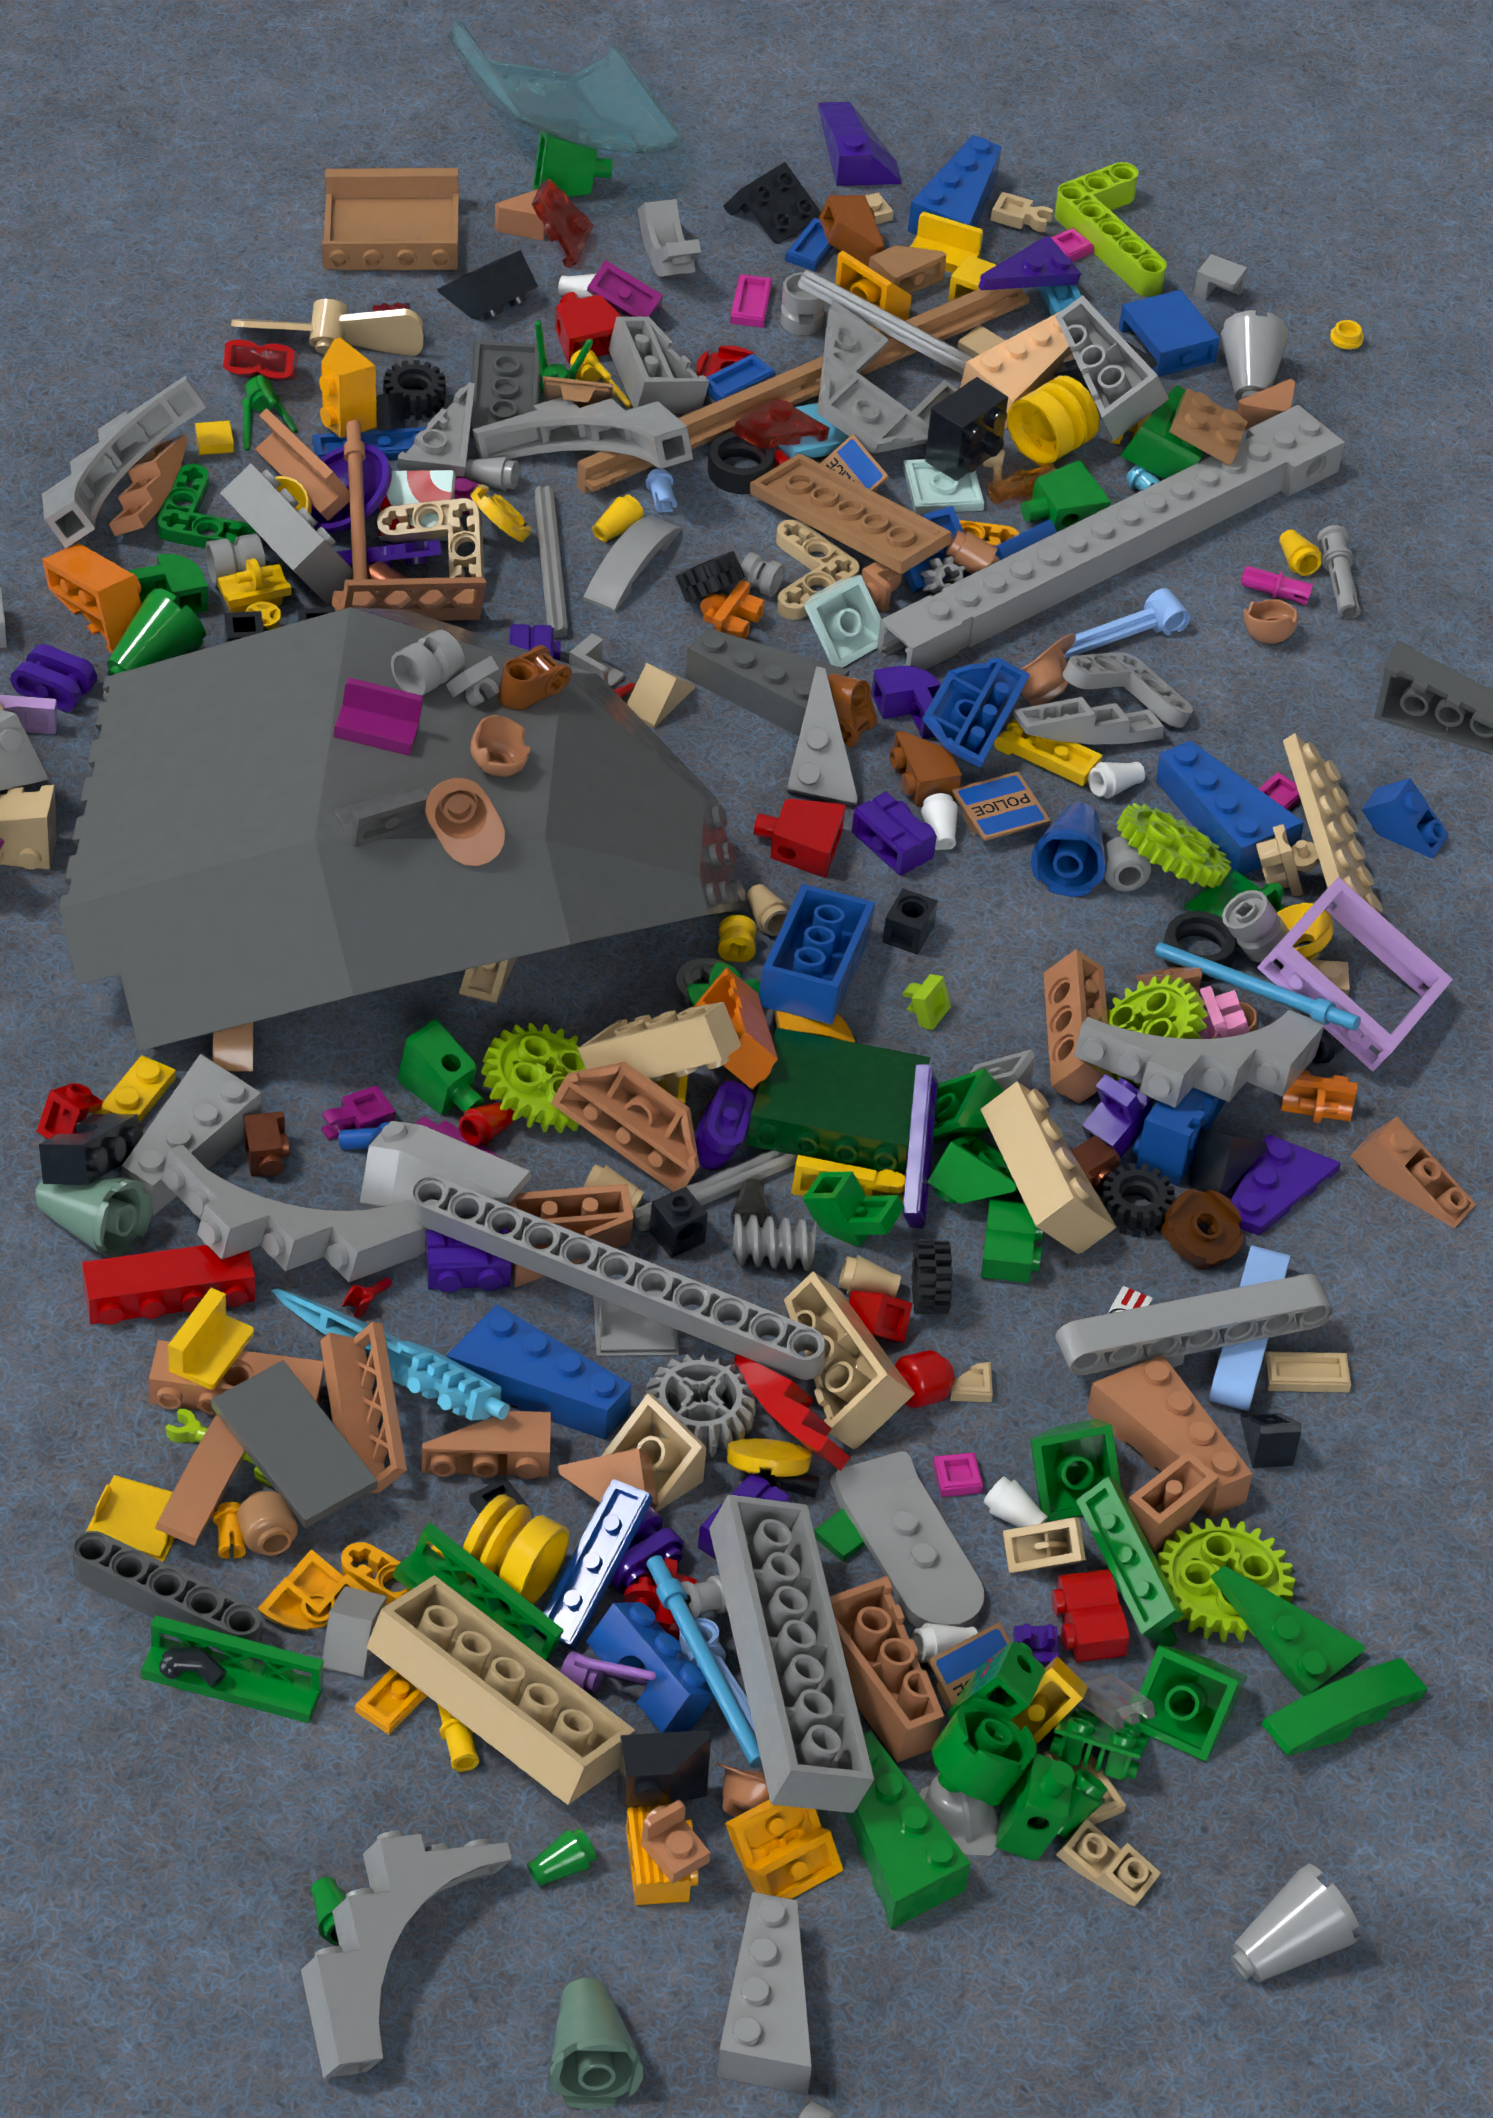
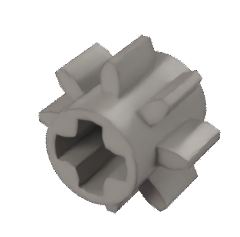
[920,556,965,595]

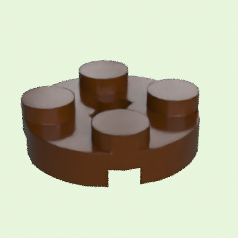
[1161,1188,1244,1270]

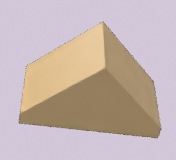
[627,663,695,728]
[1003,1517,1086,1573]

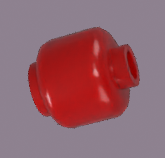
[894,1350,955,1408]

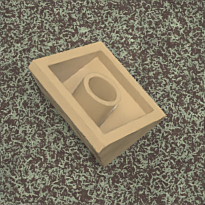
[601,1393,707,1512]

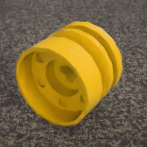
[1007,376,1099,466]
[463,1494,570,1605]

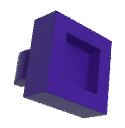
[1013,1624,1060,1668]

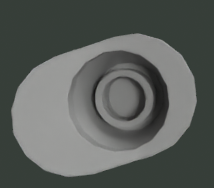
[919,1773,999,1856]

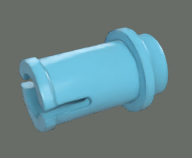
[1126,465,1160,491]

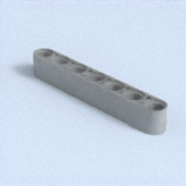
[1055,1274,1334,1376]

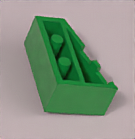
[1120,385,1202,479]

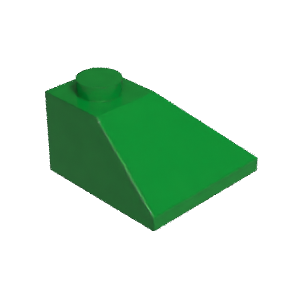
[933,1068,1004,1142]
[927,1134,1018,1204]
[1030,1419,1121,1522]
[1127,1644,1248,1762]

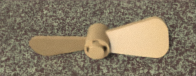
[231,299,424,356]

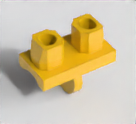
[217,558,291,613]

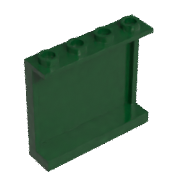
[747,1027,931,1175]

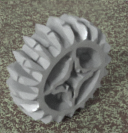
[643,1353,757,1458]

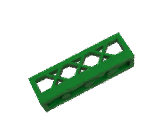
[1076,1476,1184,1647]
[393,1522,564,1662]
[141,1615,324,1723]

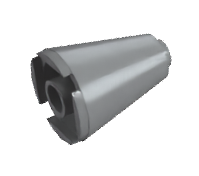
[1221,310,1288,401]
[1231,1864,1361,1982]

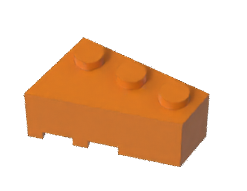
[42,543,141,654]
[693,967,778,1090]

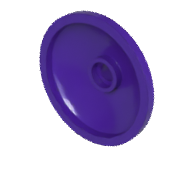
[311,443,392,533]

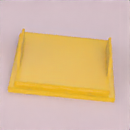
[86,1475,175,1562]

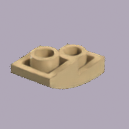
[1056,1819,1161,1906]

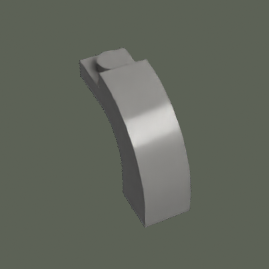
[638,199,701,277]

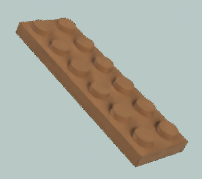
[750,453,951,574]

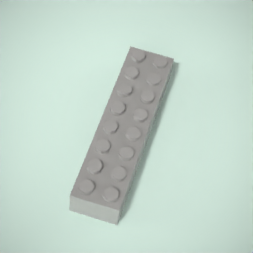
[709,1494,874,1813]

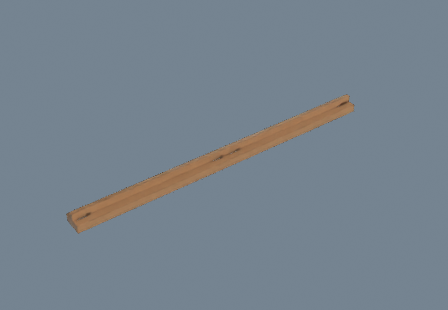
[577,288,1030,494]

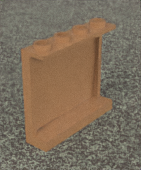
[321,168,459,270]

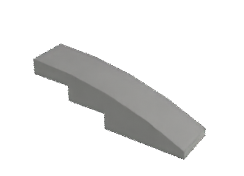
[1013,697,1164,745]

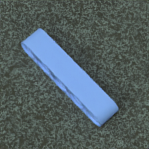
[1208,1245,1291,1412]

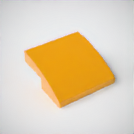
[725,1799,844,1899]

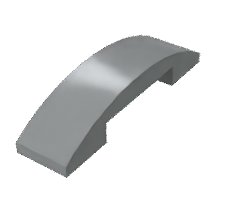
[583,515,681,613]

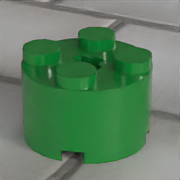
[932,1698,1036,1806]

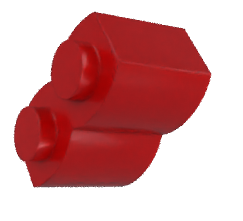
[223,339,299,381]
[1051,1569,1129,1663]

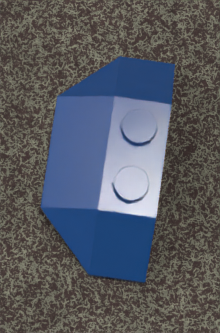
[922,657,1030,769]

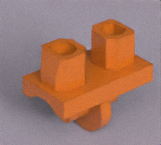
[700,580,765,639]
[1281,1070,1358,1123]

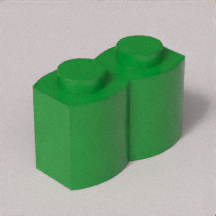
[981,1199,1043,1283]

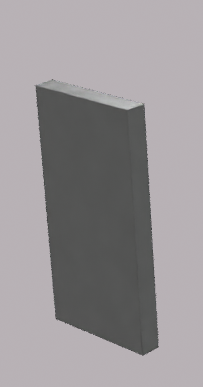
[469,340,540,438]
[211,1360,378,1529]

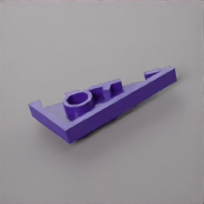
[978,236,1081,291]
[336,540,442,567]

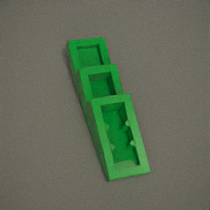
[1261,1658,1428,1756]

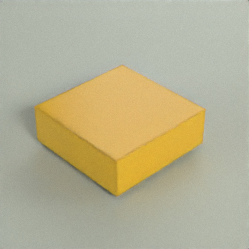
[195,420,234,455]

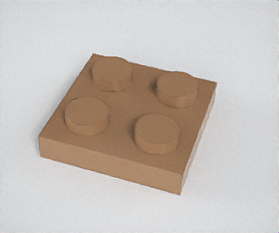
[1169,388,1248,466]

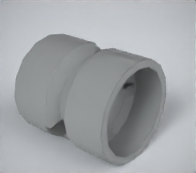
[780,272,825,335]
[206,533,266,587]
[391,629,465,696]
[1222,890,1289,962]

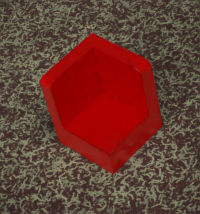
[849,1291,913,1343]

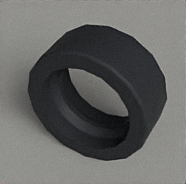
[707,431,775,495]
[1163,911,1237,981]

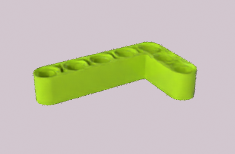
[1054,162,1167,297]

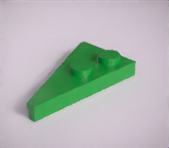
[1210,1566,1366,1697]

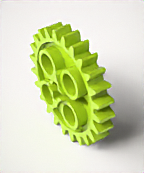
[1117,803,1232,888]
[1107,975,1208,1088]
[481,1023,586,1133]
[1157,1518,1295,1643]

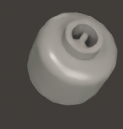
[1104,836,1151,892]

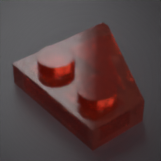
[531,179,594,268]
[733,398,830,449]

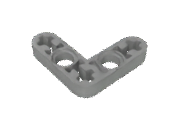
[1062,652,1193,728]

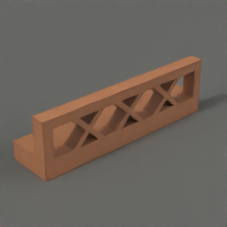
[255,408,350,521]
[332,577,487,621]
[320,1321,407,1493]

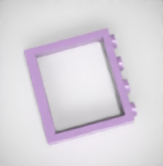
[1257,877,1453,1071]

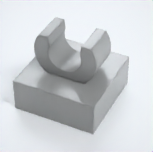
[445,656,499,707]

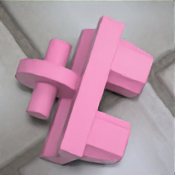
[1197,986,1250,1039]

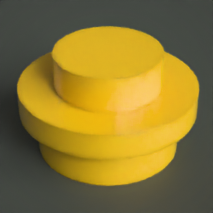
[1330,320,1364,350]

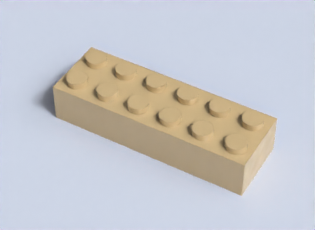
[366,1575,636,1805]

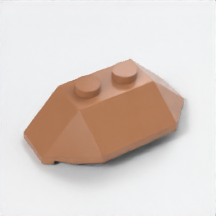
[550,1061,699,1192]

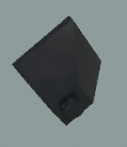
[618,1730,711,1807]

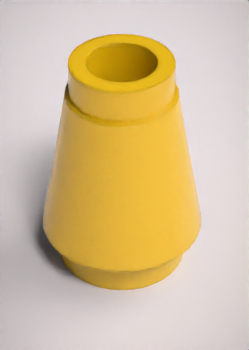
[592,495,644,543]
[1279,529,1321,576]

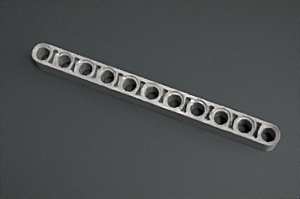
[411,1175,825,1380]

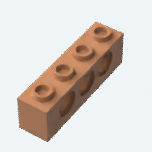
[1043,949,1112,1104]
[148,1340,325,1415]

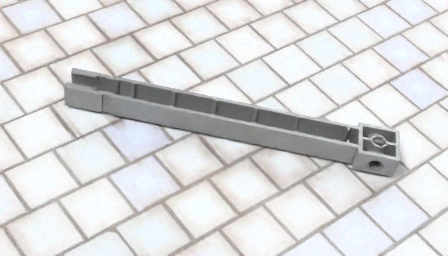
[877,405,1345,670]

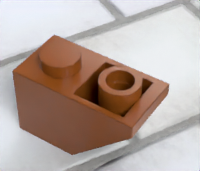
[819,195,884,267]
[889,731,962,807]

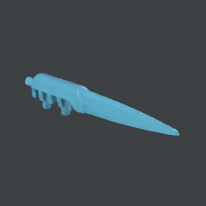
[271,1288,510,1421]

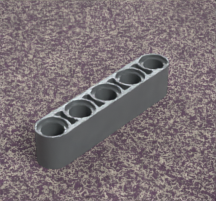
[72,1531,262,1652]

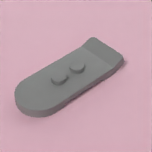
[830,1451,984,1628]

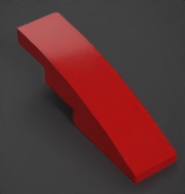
[734,1354,850,1471]

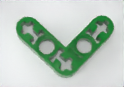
[157,464,258,549]

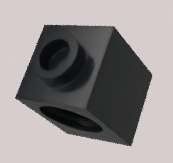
[882,888,938,955]
[649,1187,708,1258]

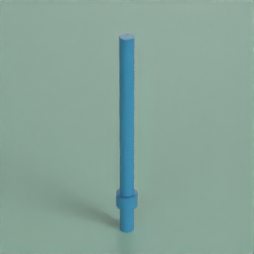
[1155,942,1361,1031]
[646,1555,762,1768]

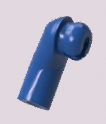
[339,1122,390,1150]

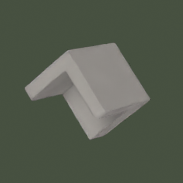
[1193,254,1247,300]
[569,633,624,688]

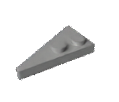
[397,382,475,477]
[787,667,858,807]

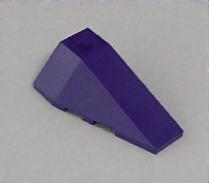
[818,102,901,186]

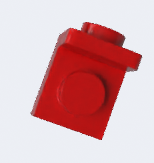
[36,1083,103,1139]

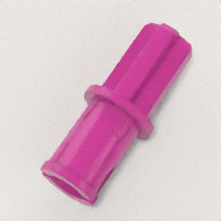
[1241,566,1313,605]

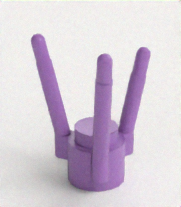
[560,1651,656,1692]

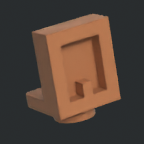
[862,561,902,613]
[641,1800,711,1884]

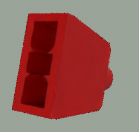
[555,292,622,364]
[753,798,846,878]

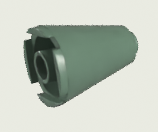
[35,1177,152,1258]
[549,1978,643,2110]

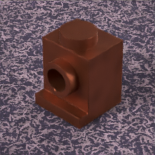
[243,1111,290,1177]
[1071,1135,1120,1191]

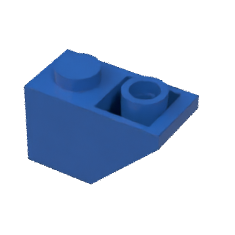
[1362,778,1449,858]

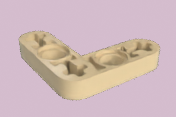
[377,498,485,592]
[776,519,860,620]

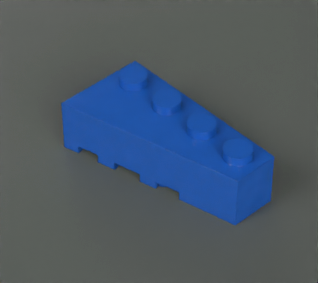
[908,135,1002,235]
[1156,740,1304,875]
[1133,1087,1225,1187]
[446,1304,632,1440]

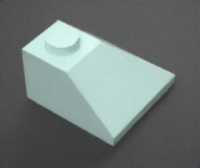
[804,575,881,668]

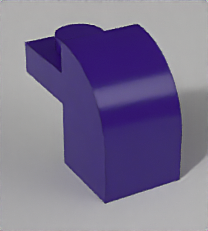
[871,666,941,739]
[1082,1074,1152,1158]

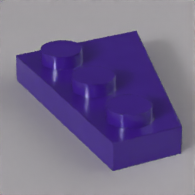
[1231,1134,1341,1236]

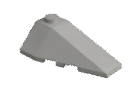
[360,1121,532,1209]

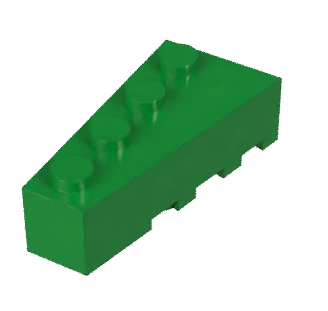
[843,1731,971,1929]

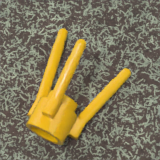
[570,350,632,408]

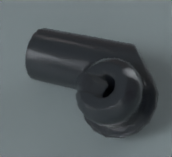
[761,1470,820,1498]
[159,1647,227,1688]

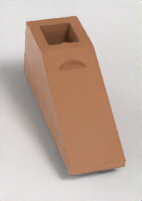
[1350,1116,1476,1228]
[421,1411,551,1479]

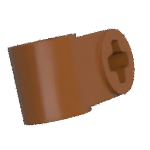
[497,645,572,710]
[828,674,877,747]

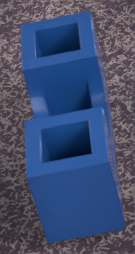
[586,1602,714,1733]

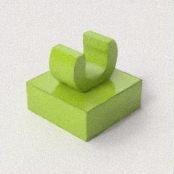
[902,974,951,1030]

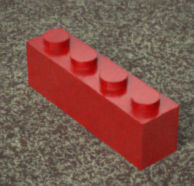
[82,1245,255,1325]

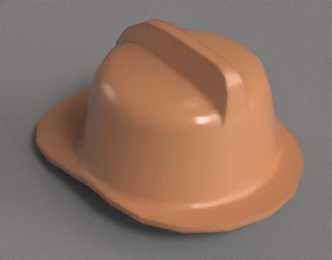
[1021,634,1076,706]
[425,778,505,866]
[717,1763,770,1817]

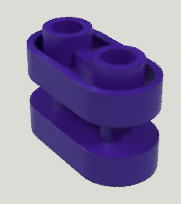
[10,644,97,713]
[694,1081,755,1170]
[610,1506,685,1593]

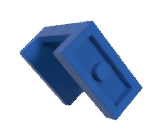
[1119,289,1220,377]

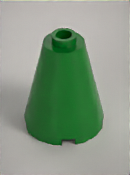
[107,588,206,676]

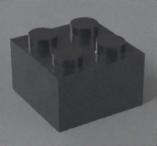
[925,377,1008,481]

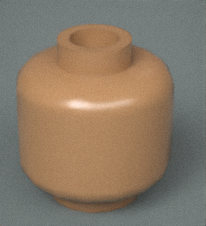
[236,1491,298,1556]

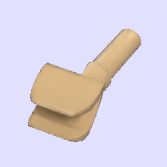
[983,449,1005,488]

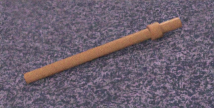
[344,420,368,580]

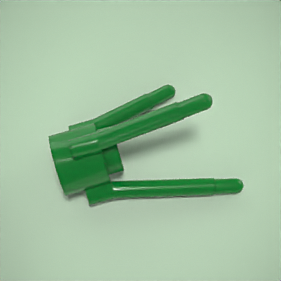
[535,320,593,394]
[241,375,298,451]

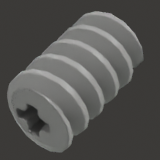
[732,1214,816,1271]

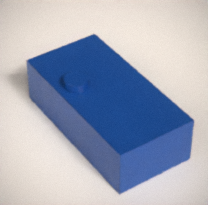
[759,884,876,1025]

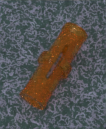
[987,463,1056,504]

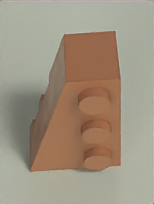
[505,1184,634,1288]

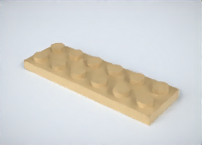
[1283,733,1383,914]

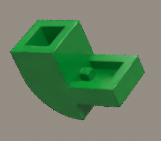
[127,554,208,613]
[802,1171,905,1247]

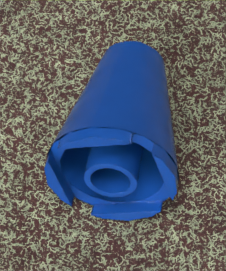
[1031,803,1106,897]

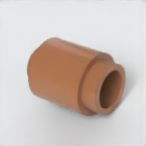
[944,530,1000,574]

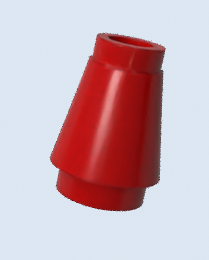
[459,1101,517,1146]

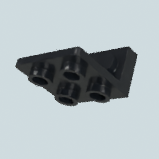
[723,162,821,244]

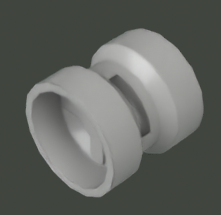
[737,552,785,598]

